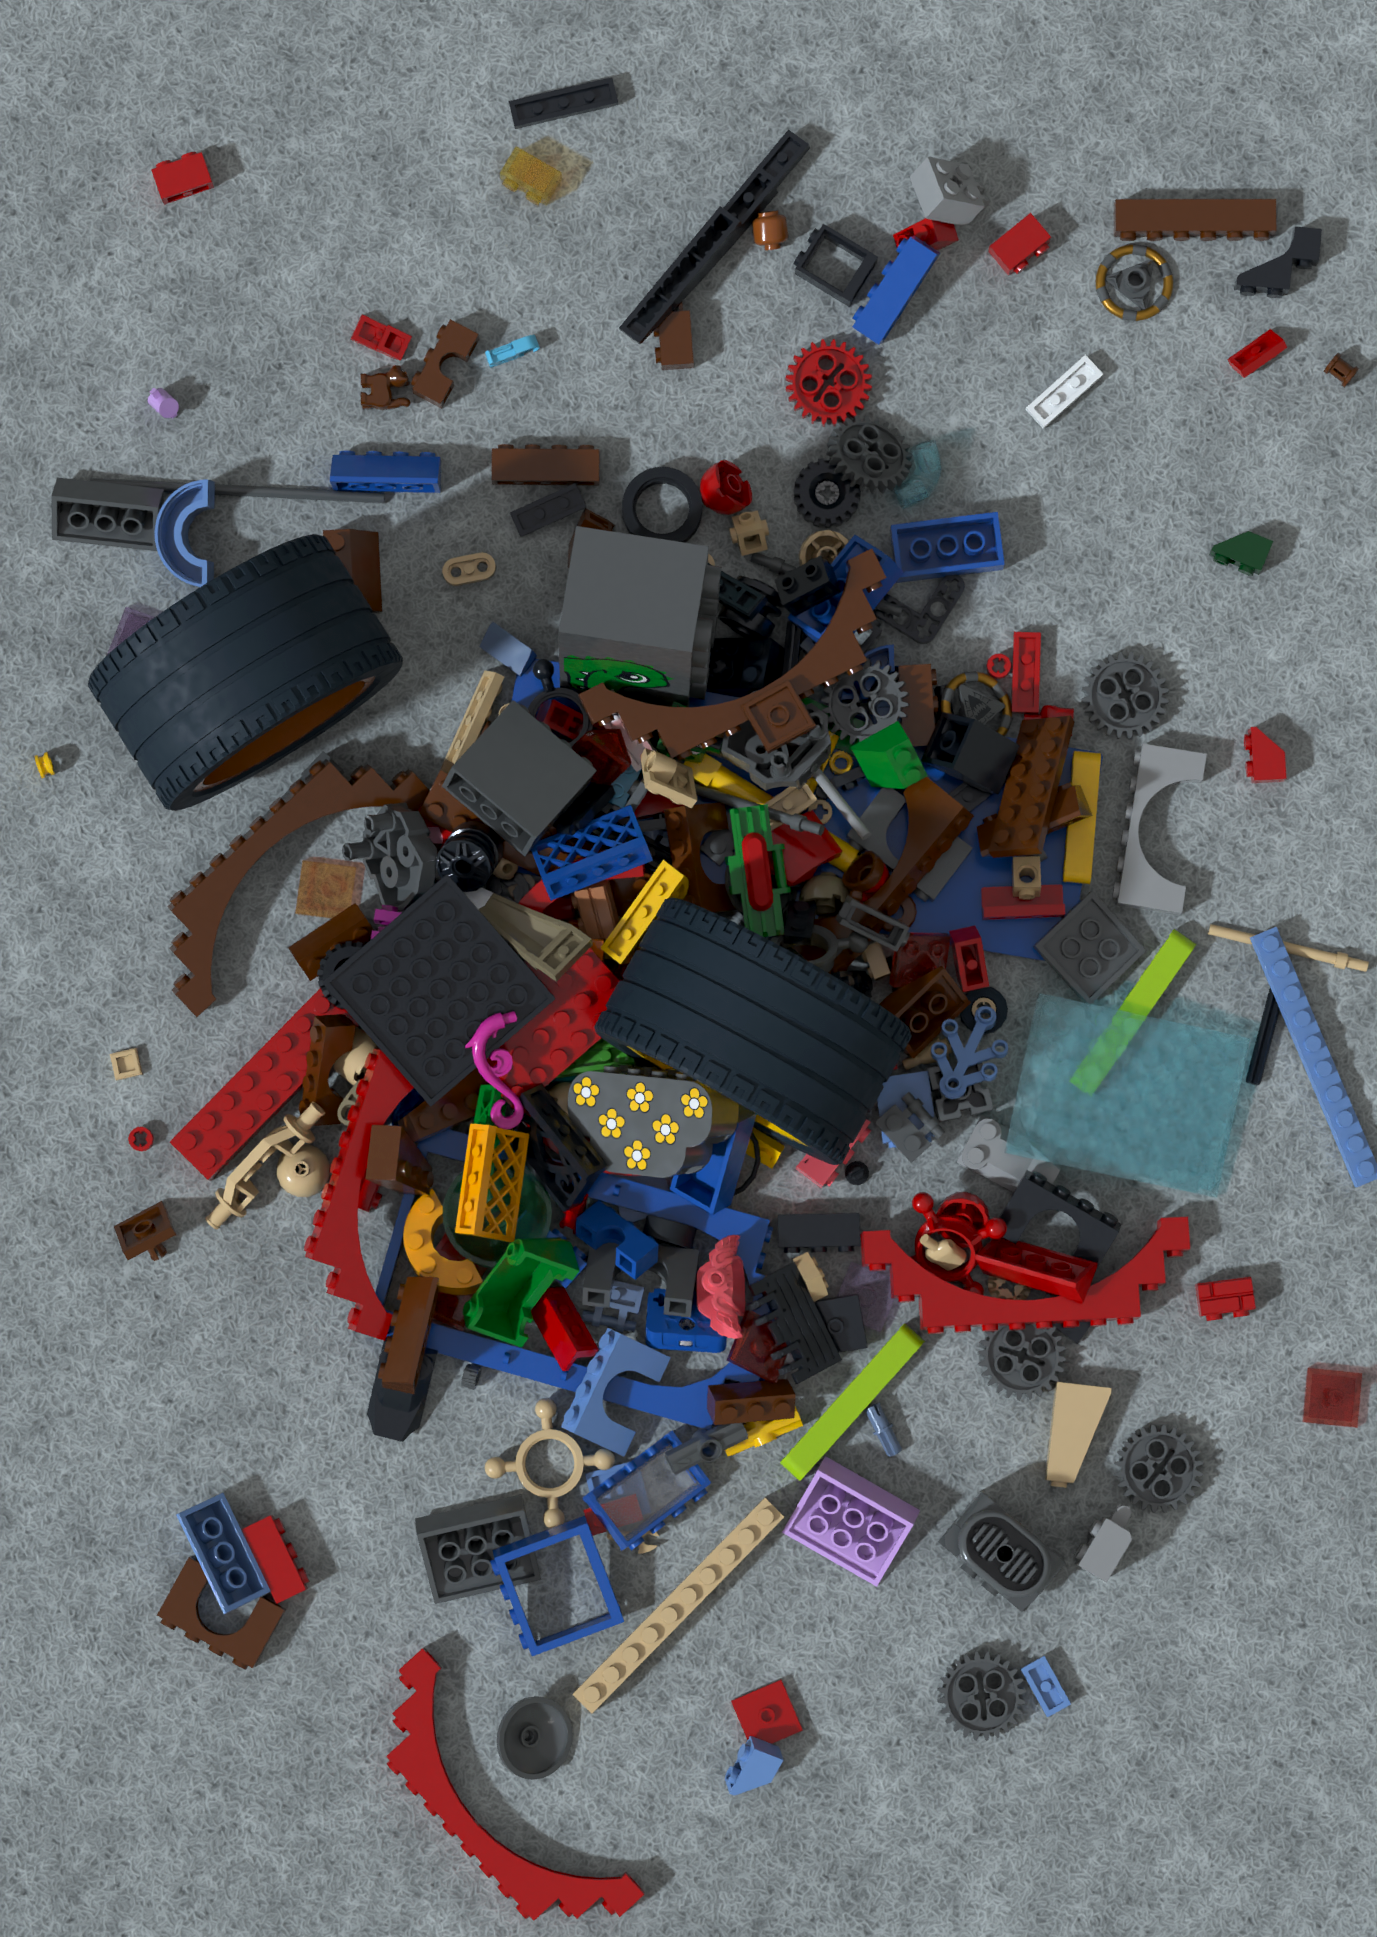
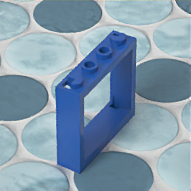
[490,1516,624,1656]

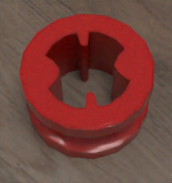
[986,653,1011,679]
[128,1127,154,1152]

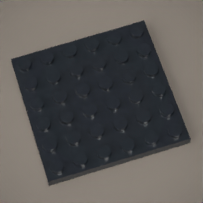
[322,874,556,1107]

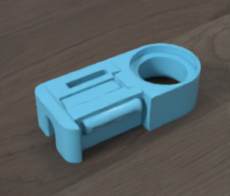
[485,335,540,368]

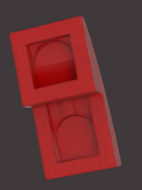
[350,314,412,361]

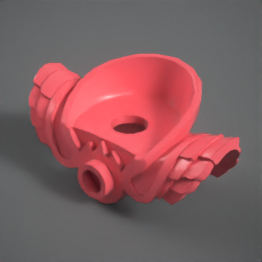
[696,1235,745,1339]

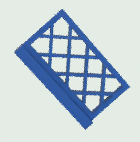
[531,805,653,901]

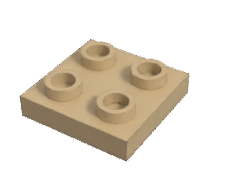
[640,748,697,808]

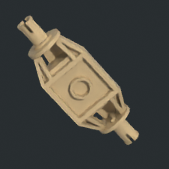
[205,1102,325,1230]

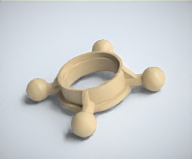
[485,1398,615,1528]

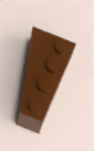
[397,1068,489,1144]

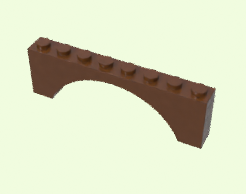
[792,777,974,974]

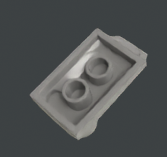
[956,1115,1061,1192]

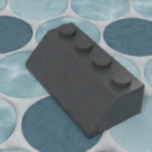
[51,478,164,551]

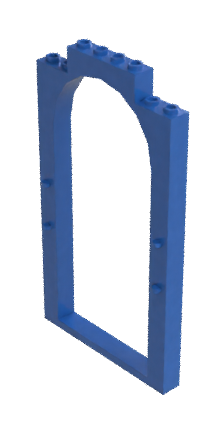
[375,1129,775,1430]

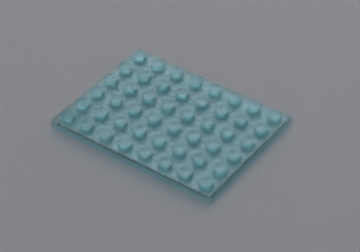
[1005,993,1250,1198]

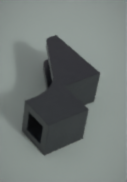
[1234,226,1322,298]

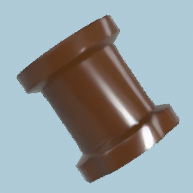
[1323,352,1359,388]

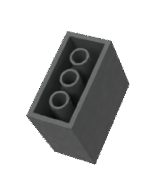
[442,700,597,856]

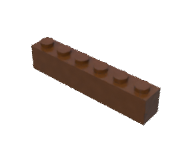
[1113,199,1276,241]

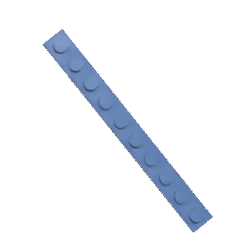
[1250,927,1377,1188]

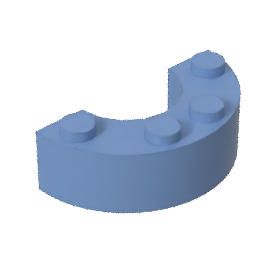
[155,479,215,587]

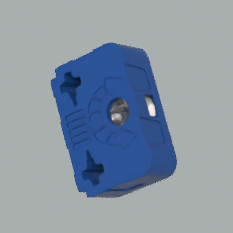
[645,1288,727,1353]

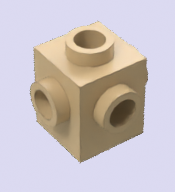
[729,510,769,556]

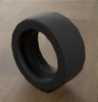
[643,1215,697,1249]

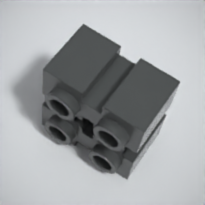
[927,1063,993,1123]

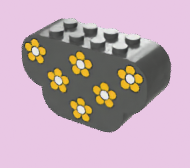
[568,1064,739,1178]

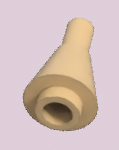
[902,1035,952,1070]

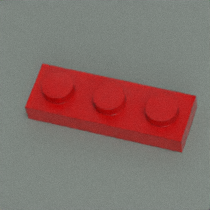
[1011,632,1041,714]

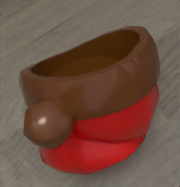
[842,851,890,903]

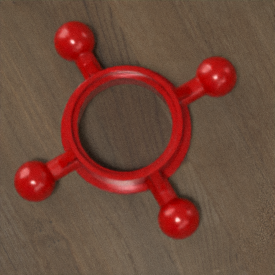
[910,1192,1007,1296]

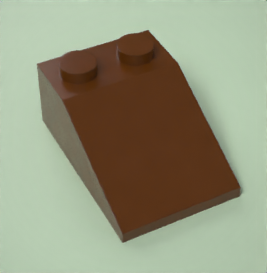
[879,966,971,1059]

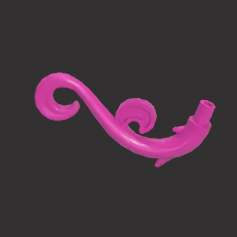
[465,1011,524,1130]

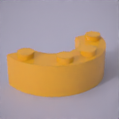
[403,1188,483,1295]

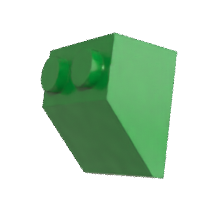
[851,721,928,789]

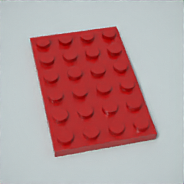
[476,922,619,1109]

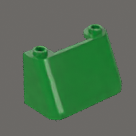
[462,1237,580,1348]

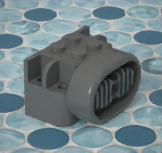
[938,1491,1066,1612]

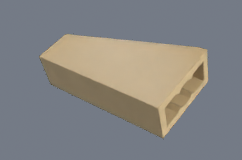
[1045,1382,1112,1488]

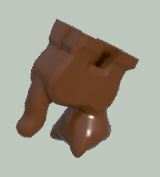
[360,365,411,410]

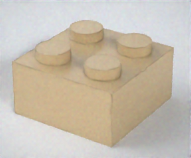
[862,942,891,981]
[793,1252,829,1302]

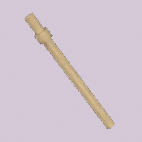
[1208,924,1369,972]

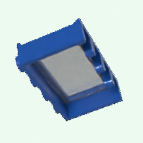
[582,1431,711,1551]

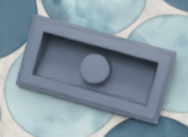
[479,622,537,677]

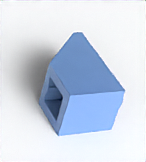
[725,1736,783,1796]

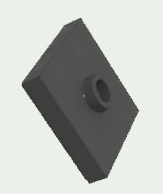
[617,778,648,826]

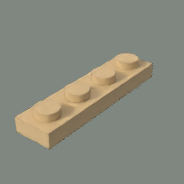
[441,670,504,767]

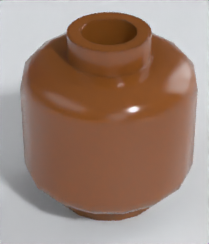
[752,210,789,251]

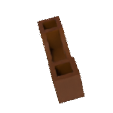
[299,1014,356,1126]

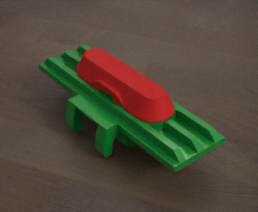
[725,804,791,937]

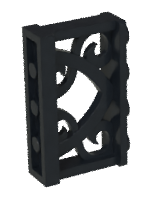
[505,1084,608,1212]

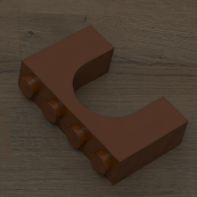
[664,802,736,913]
[157,1557,286,1670]

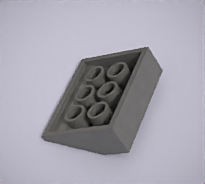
[415,1494,541,1604]

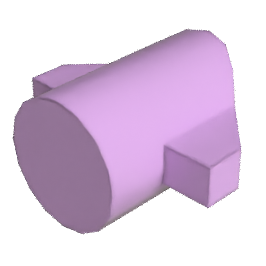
[147,388,179,419]

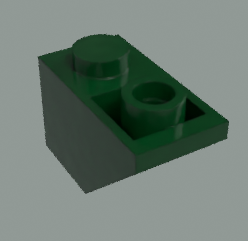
[1209,531,1273,576]

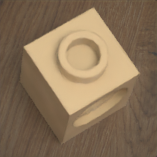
[1012,856,1041,900]

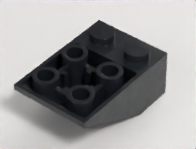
[706,638,785,698]

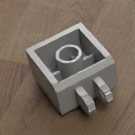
[910,157,990,226]
[1073,1504,1132,1583]

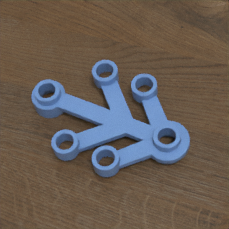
[931,1006,1008,1099]

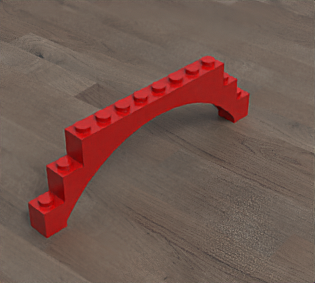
[304,1049,414,1341]
[860,1217,1190,1334]
[386,1647,645,1921]

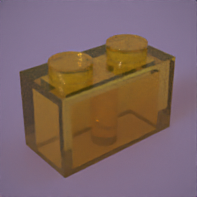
[500,146,563,205]

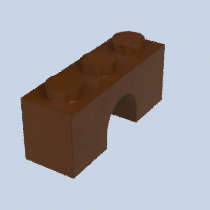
[411,319,480,409]

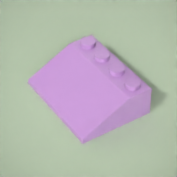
[782,1456,920,1587]

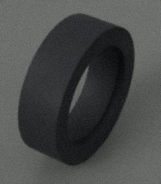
[622,467,703,543]

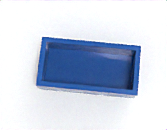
[670,1104,757,1215]

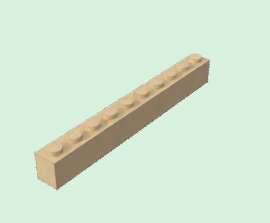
[572,1497,784,1714]

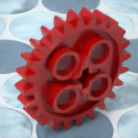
[785,339,872,427]

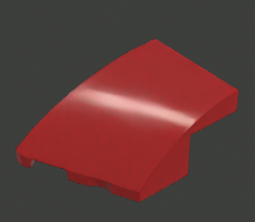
[767,810,843,887]

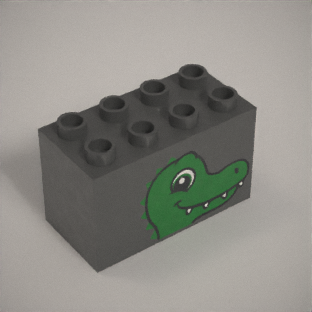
[559,526,722,707]

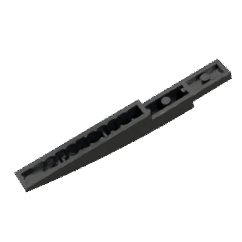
[619,130,810,344]

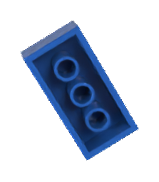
[890,512,1005,583]

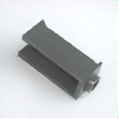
[835,895,910,952]

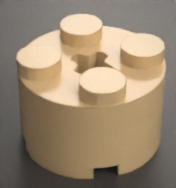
[334,1027,381,1086]

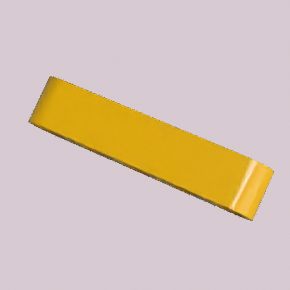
[1063,751,1101,884]

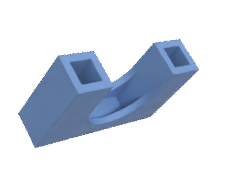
[561,1328,671,1456]

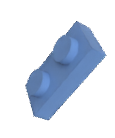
[1020,1655,1071,1717]

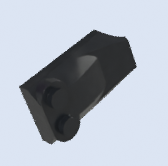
[367,1337,438,1442]

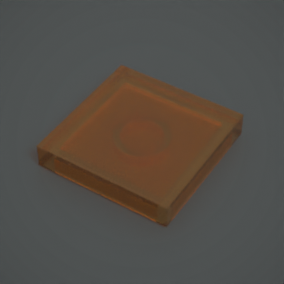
[295,860,356,919]

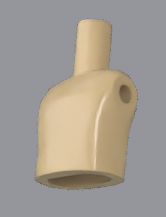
[920,1234,967,1271]

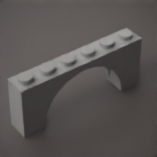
[1112,743,1207,915]

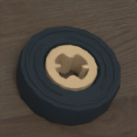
[960,987,1008,1035]

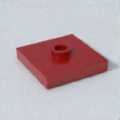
[731,1679,803,1744]

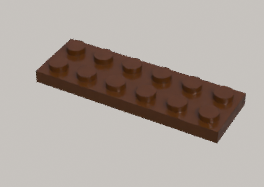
[988,716,1075,858]

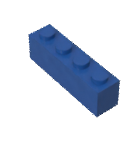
[852,235,941,345]

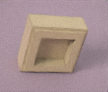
[110,1048,143,1081]

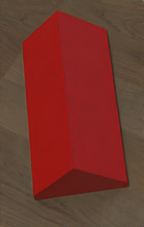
[975,1237,1097,1303]

